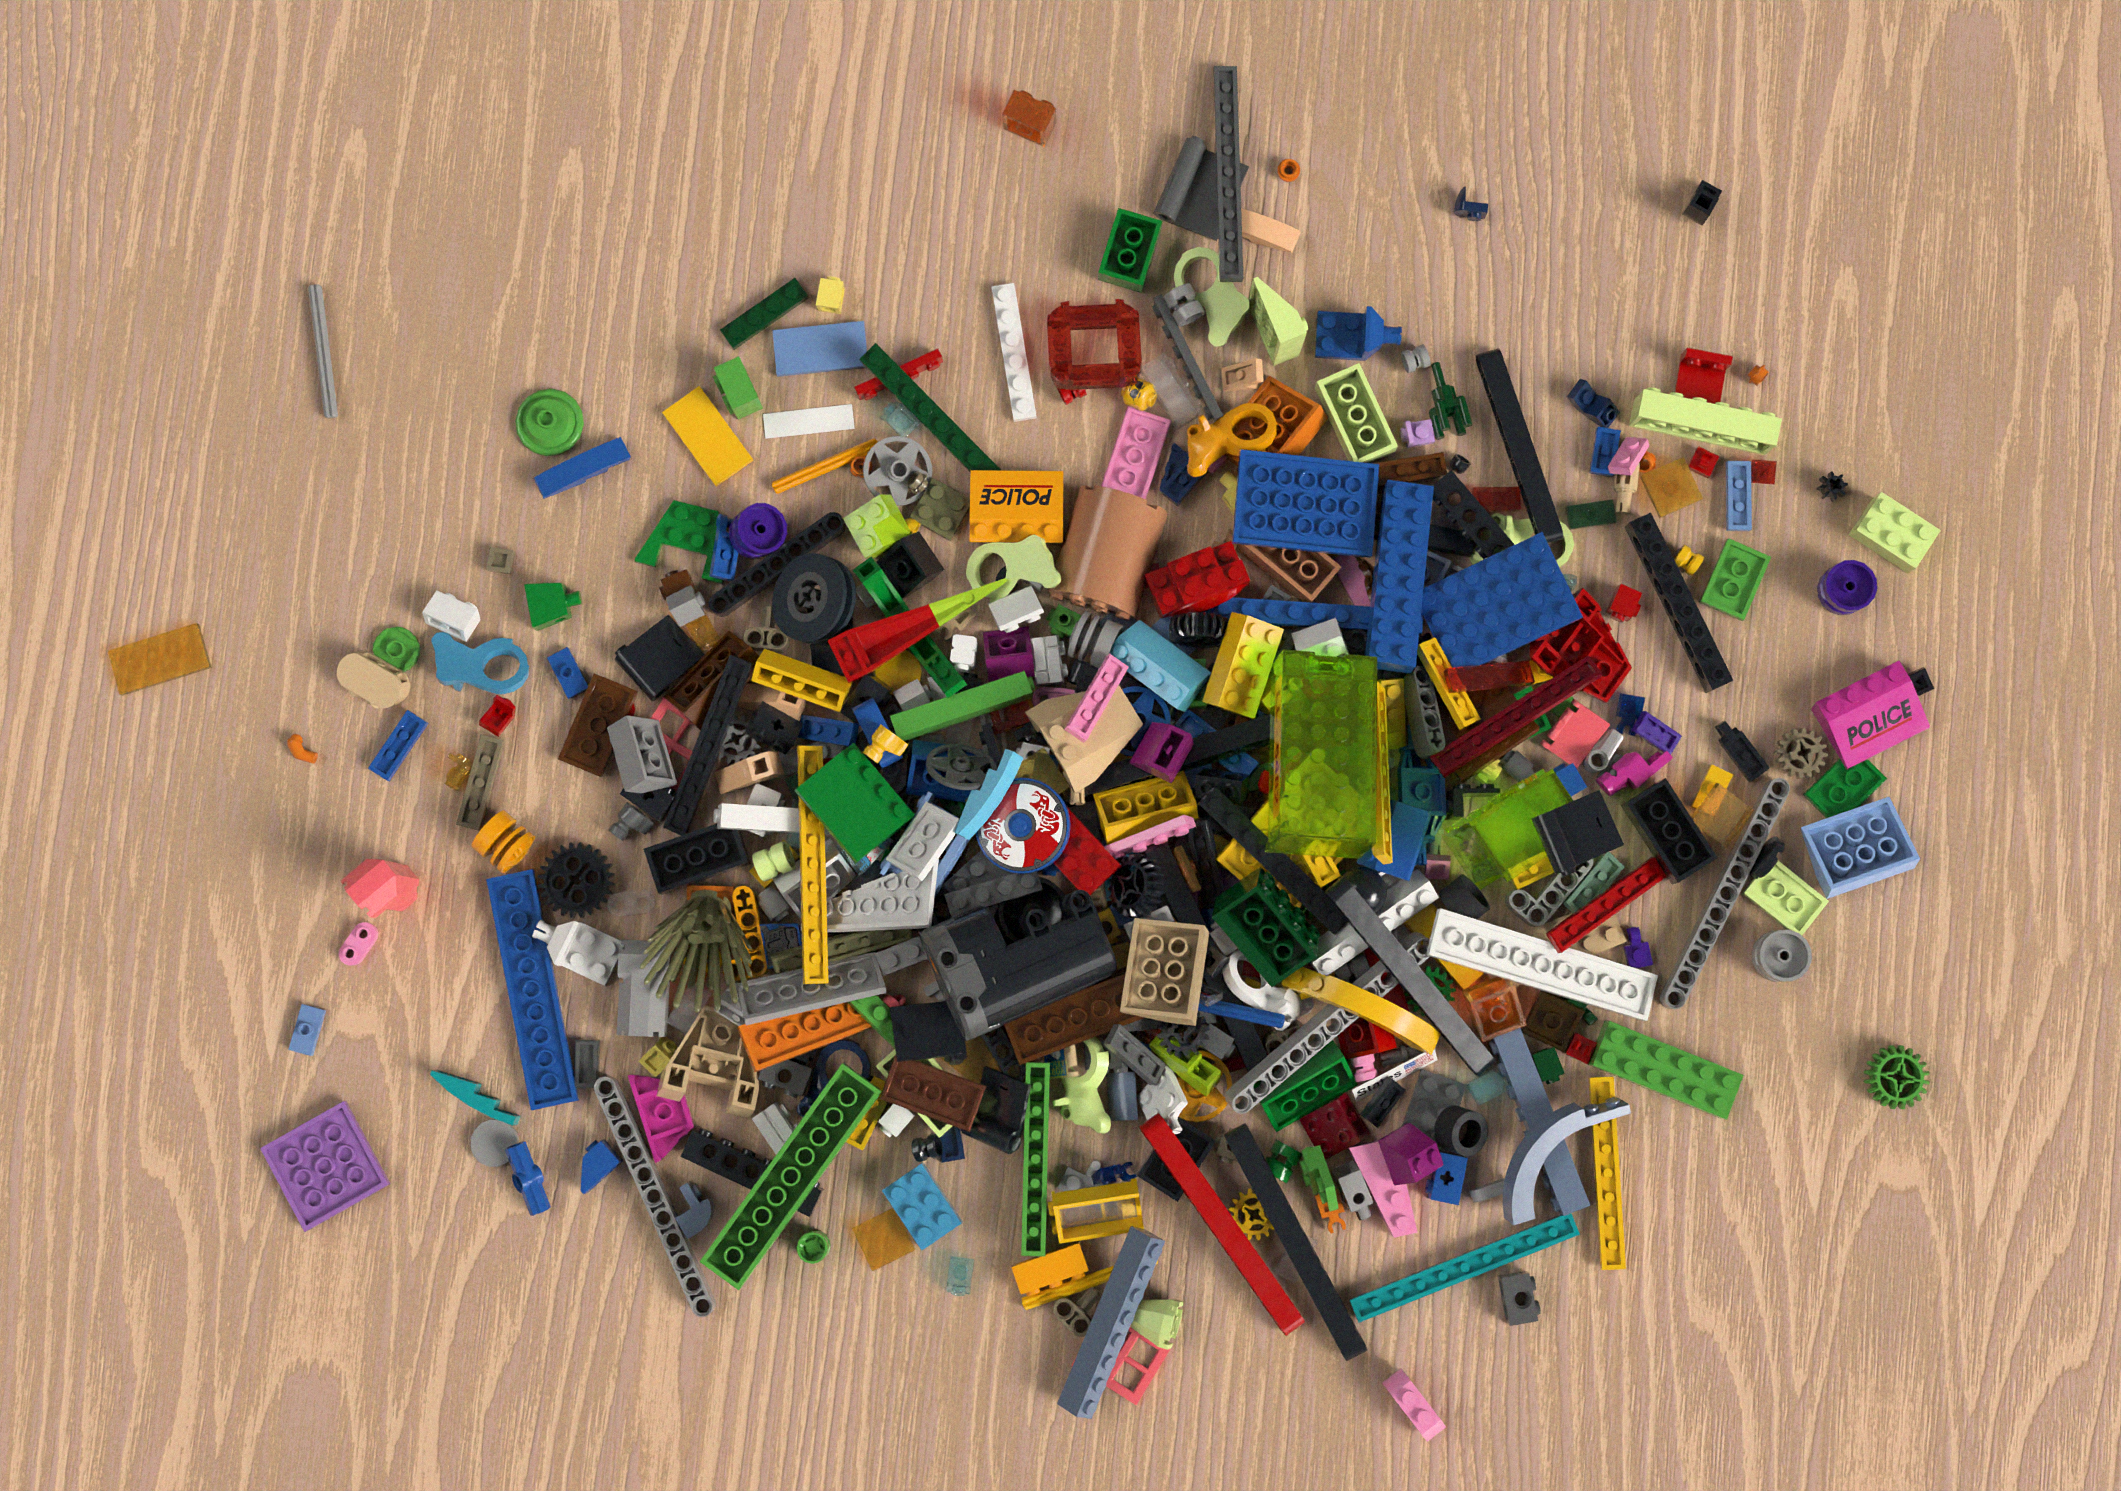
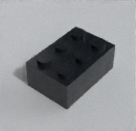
[1137,1117,1216,1202]

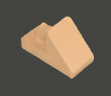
[1221,358,1263,391]

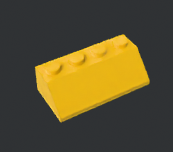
[1093,771,1198,845]

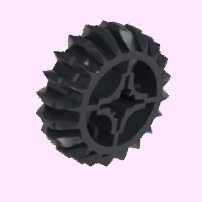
[1168,612,1229,648]
[1107,854,1166,918]

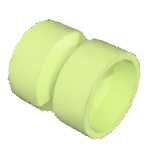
[752,841,796,881]

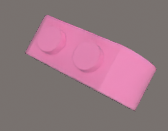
[1382,1368,1446,1442]

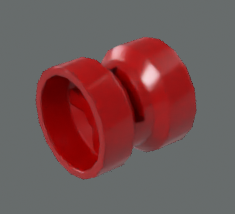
[1056,374,1087,405]

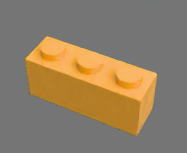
[1011,1242,1089,1297]

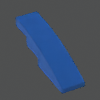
[533,437,631,499]

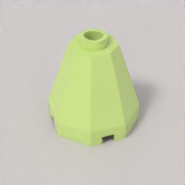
[1130,1299,1183,1350]

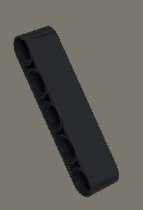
[1067,659,1178,720]

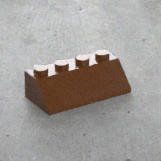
[664,631,759,730]

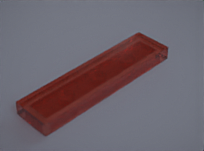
[1443,661,1535,693]

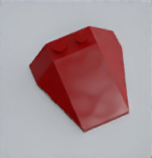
[1530,588,1632,703]

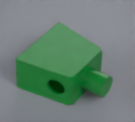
[524,583,582,631]

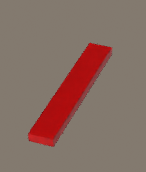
[1545,857,1667,953]

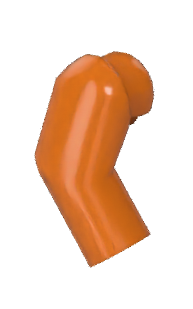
[287,734,318,764]

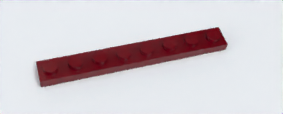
[1430,655,1602,778]

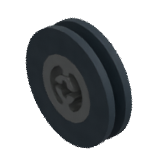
[772,553,856,645]

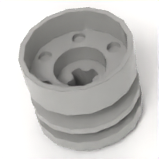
[1067,611,1123,668]

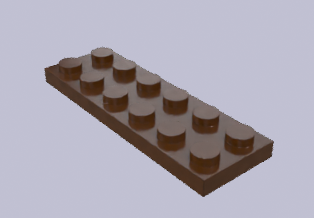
[1005,973,1145,1065]

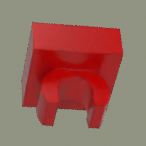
[1687,446,1719,478]
[1565,1033,1597,1064]

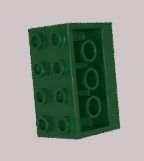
[1212,866,1320,988]

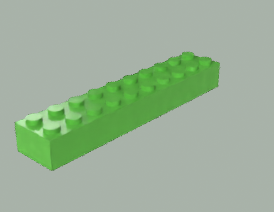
[700,1063,883,1290]

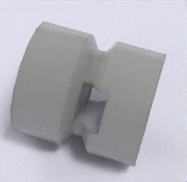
[1164,283,1205,327]

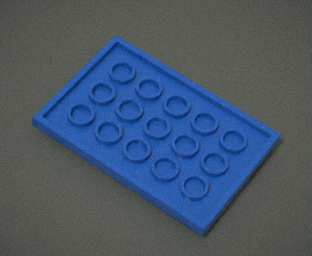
[1232,449,1379,558]
[1421,532,1583,677]

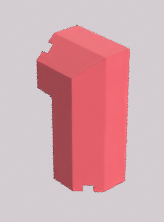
[341,859,419,918]

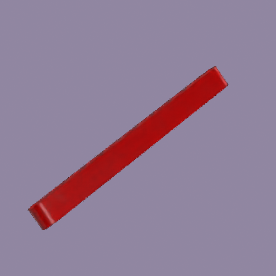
[1139,1113,1305,1336]

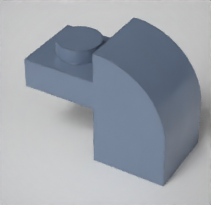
[675,1181,714,1239]

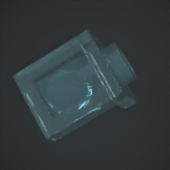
[880,402,920,437]
[947,1256,974,1296]

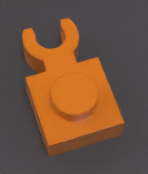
[1314,1188,1346,1234]

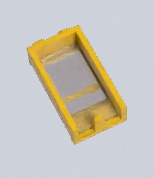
[1048,1178,1144,1244]

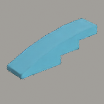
[955,749,1023,840]

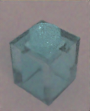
[1465,1070,1505,1105]

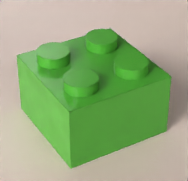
[713,356,763,420]

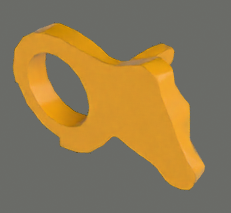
[1187,403,1278,477]

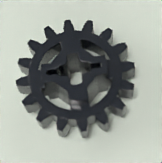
[1157,1011,1210,1059]

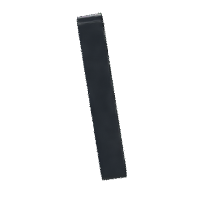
[709,512,845,617]

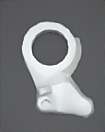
[1222,949,1314,1031]

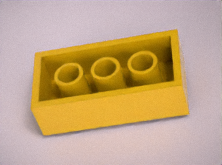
[1202,612,1284,719]

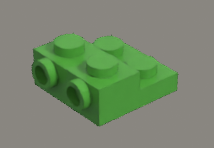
[1299,1145,1339,1211]

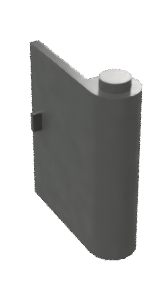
[1153,136,1249,241]

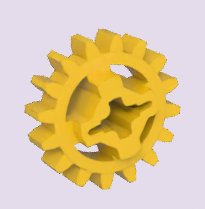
[1228,1188,1275,1240]

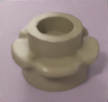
[907,471,928,493]

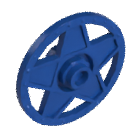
[1119,686,1171,757]

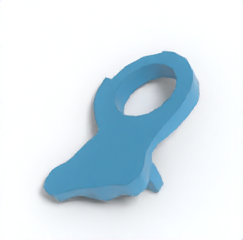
[431,632,529,694]

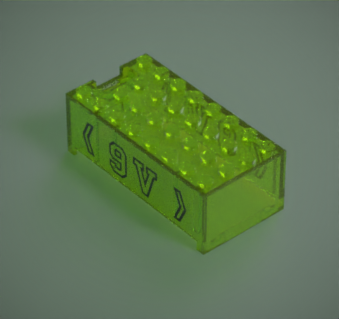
[1442,768,1574,890]

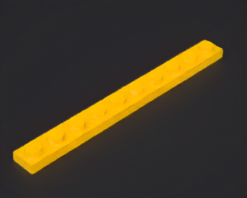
[797,746,828,984]

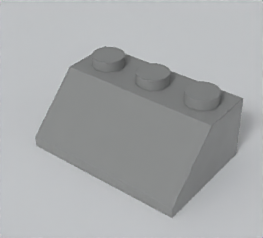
[607,716,677,793]

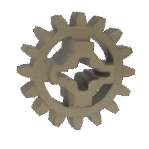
[1774,728,1828,779]

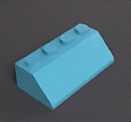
[1109,620,1211,712]

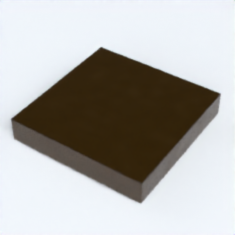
[1521,990,1585,1052]

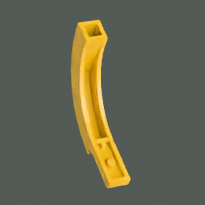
[1281,967,1441,1055]

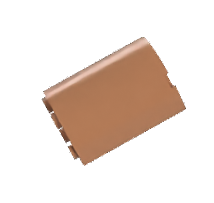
[1047,485,1168,620]

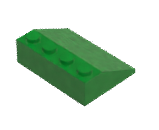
[795,743,915,864]

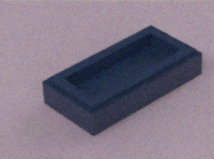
[940,1126,965,1163]

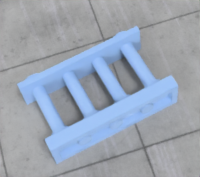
[880,791,971,899]

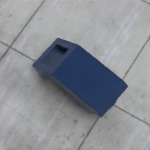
[1567,379,1620,428]

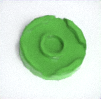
[373,627,420,672]

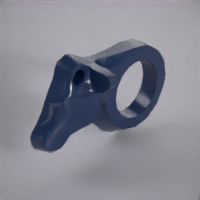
[797,1040,874,1117]

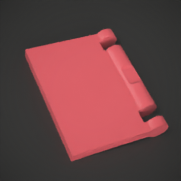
[1540,699,1610,769]

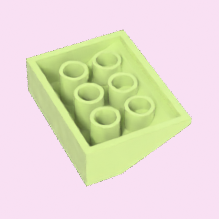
[1248,277,1308,366]

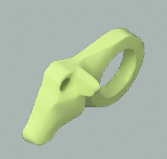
[1172,247,1251,347]
[1469,513,1574,568]
[966,535,1061,603]
[1053,1036,1111,1134]

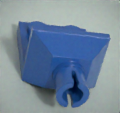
[1315,306,1402,361]

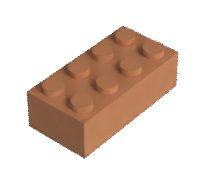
[1237,544,1341,603]

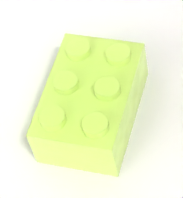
[1849,492,1941,573]

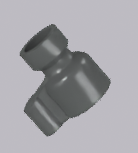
[608,802,655,841]

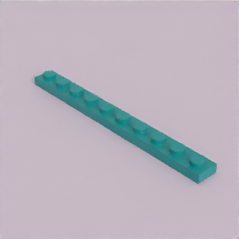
[1349,1213,1580,1323]

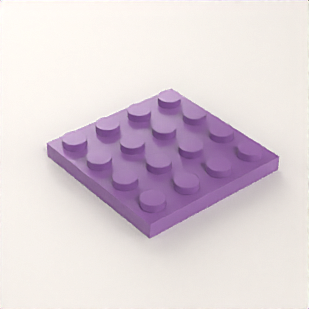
[260,1101,390,1232]

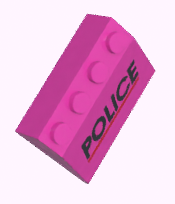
[1811,661,1930,770]

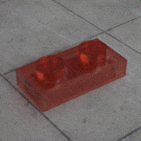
[1472,487,1521,512]

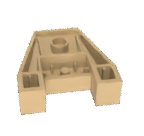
[656,1005,759,1119]

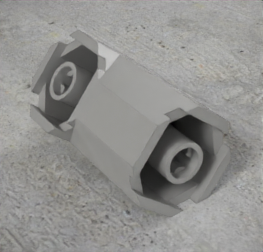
[617,940,671,1037]

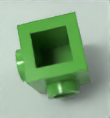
[1046,604,1082,639]

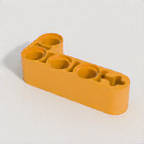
[723,886,769,981]

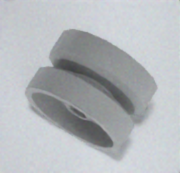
[1752,930,1812,982]

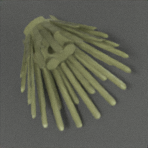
[640,890,752,1012]

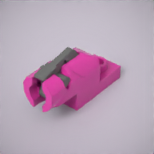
[1596,751,1673,796]

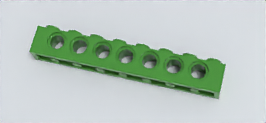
[1021,1061,1050,1256]

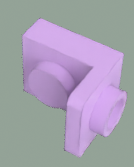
[1400,419,1435,448]

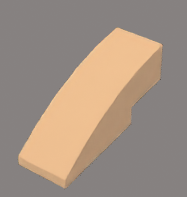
[1241,208,1300,253]

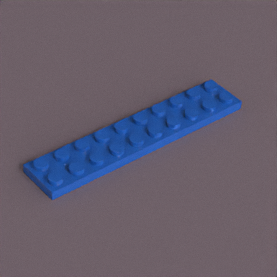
[486,869,579,1111]

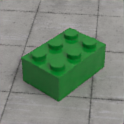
[1098,208,1162,293]

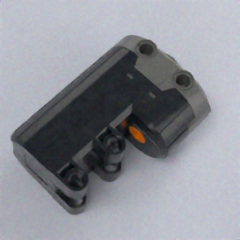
[919,890,1117,1041]

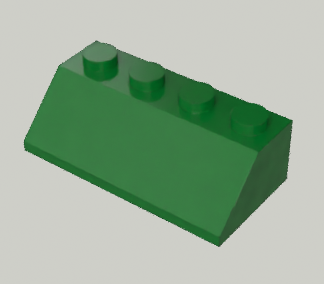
[1253,1040,1358,1132]

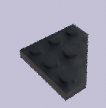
[841,703,909,794]

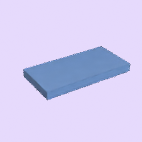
[772,321,867,377]

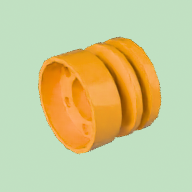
[471,810,535,873]

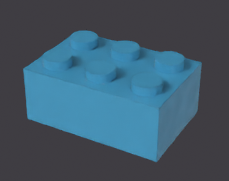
[882,1162,963,1250]

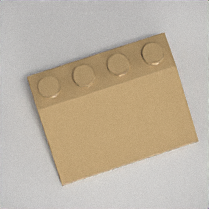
[1120,918,1209,1026]

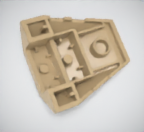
[1025,685,1143,793]

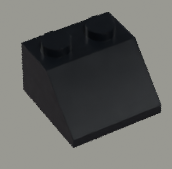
[876,531,944,599]

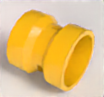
[1674,544,1704,576]

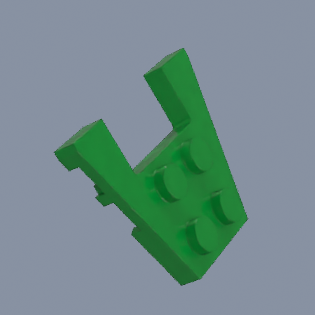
[634,500,724,585]

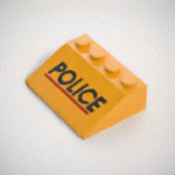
[970,470,1064,543]

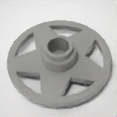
[863,436,932,506]

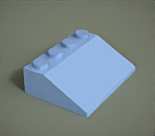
[1801,797,1920,899]

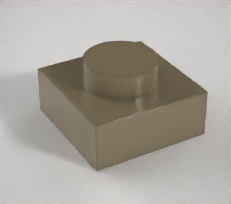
[486,547,515,574]

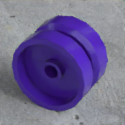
[729,503,787,559]
[1817,560,1877,615]

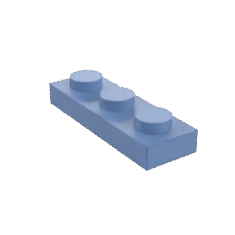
[1726,461,1752,531]

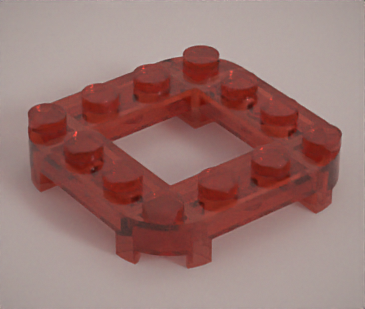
[1047,299,1142,390]

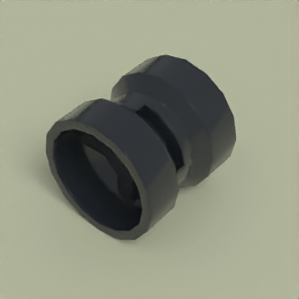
[911,1134,943,1162]

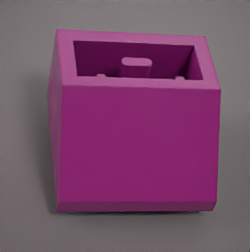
[1130,722,1194,784]

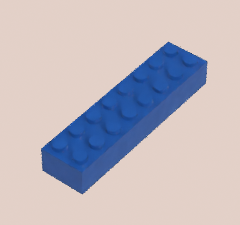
[1364,480,1434,673]

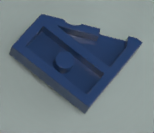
[1159,443,1208,506]

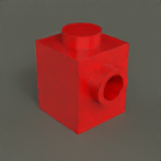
[1606,584,1642,622]

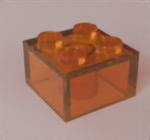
[1002,90,1056,147]
[1462,977,1527,1042]

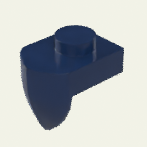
[1454,187,1488,221]

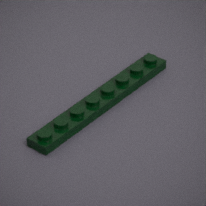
[859,343,1001,473]

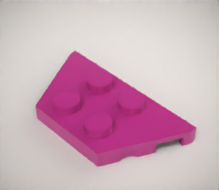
[628,1074,695,1163]

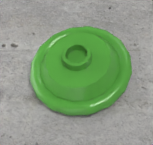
[515,389,584,456]

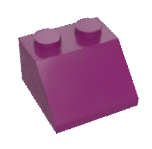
[983,626,1035,682]
[1378,1123,1444,1186]

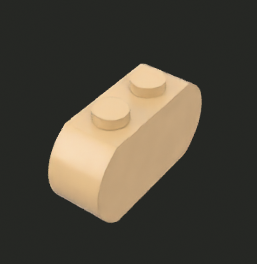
[337,650,410,708]

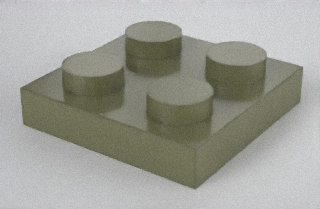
[910,478,970,541]

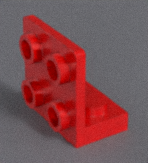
[1674,348,1733,404]

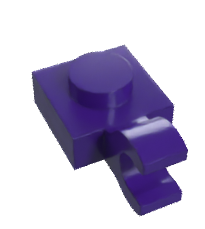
[1623,927,1653,968]

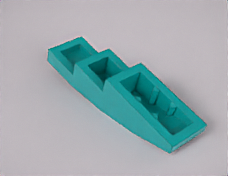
[430,1070,520,1126]

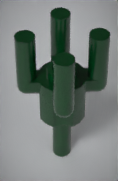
[1429,362,1473,440]

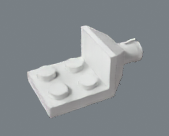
[532,920,625,986]

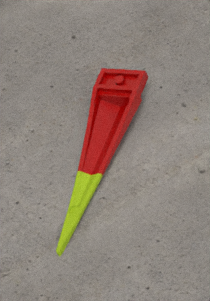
[827,578,1008,683]

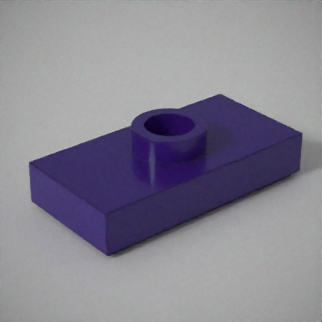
[1631,711,1682,755]

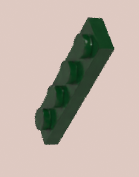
[720,278,809,350]

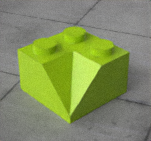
[843,494,912,559]

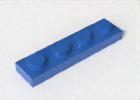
[1174,709,1260,777]

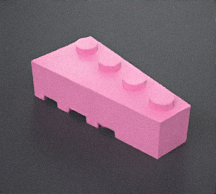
[1347,1140,1418,1238]

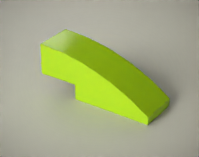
[1149,1031,1221,1097]

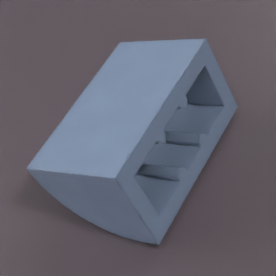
[1106,1071,1138,1121]

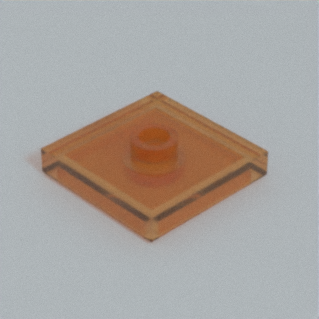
[1172,845,1201,894]

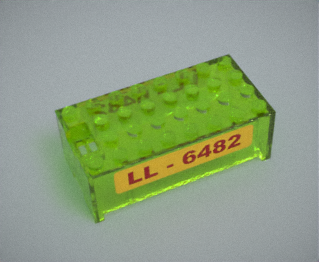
[1266,649,1377,859]

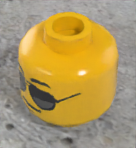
[1121,377,1157,411]

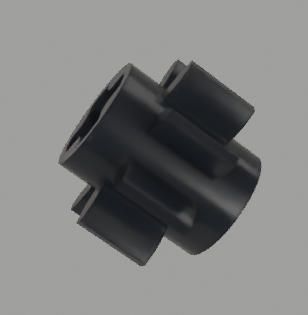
[1816,471,1848,502]

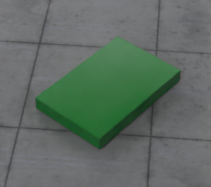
[1803,758,1887,818]

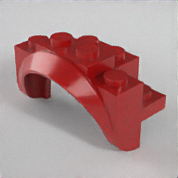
[1144,541,1250,619]

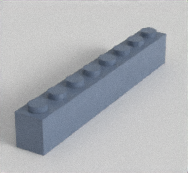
[1488,1026,1591,1216]
[1057,1226,1165,1419]

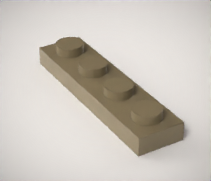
[456,735,505,831]

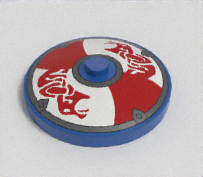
[976,778,1071,874]

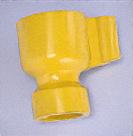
[863,724,909,763]

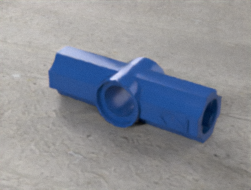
[505,1141,551,1216]

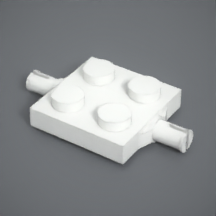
[1136,1066,1188,1134]

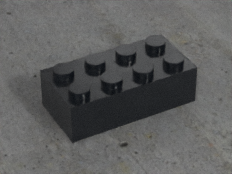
[1621,778,1718,884]
[643,823,751,895]

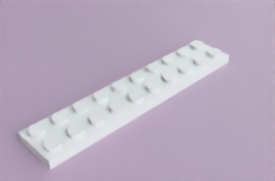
[1426,908,1658,1021]

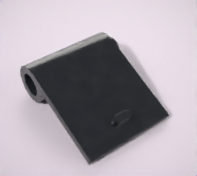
[614,615,705,701]
[1531,790,1624,877]
[890,1001,968,1065]
[961,1066,1031,1154]

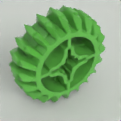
[1863,1045,1930,1109]

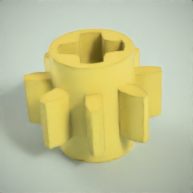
[1475,759,1502,784]

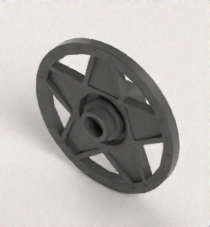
[926,744,997,790]

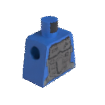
[760,923,802,969]

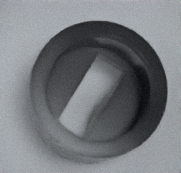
[1450,454,1471,474]

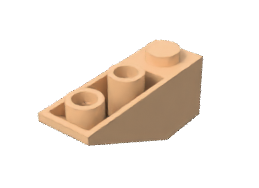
[737,684,806,721]
[715,751,784,795]

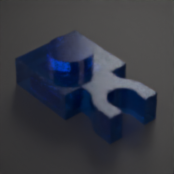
[1616,693,1645,736]

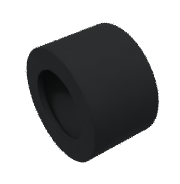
[1439,874,1490,919]
[1434,1106,1488,1156]

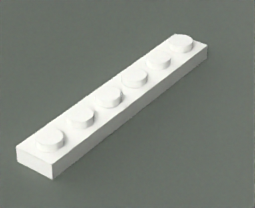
[992,283,1037,422]

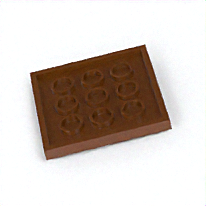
[1435,663,1539,783]

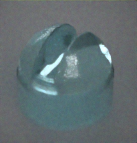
[1563,574,1577,592]

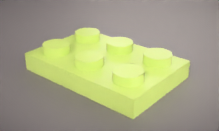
[1742,860,1829,935]

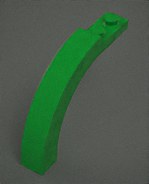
[853,557,967,698]

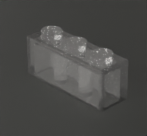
[1140,353,1202,430]

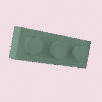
[1562,852,1625,913]

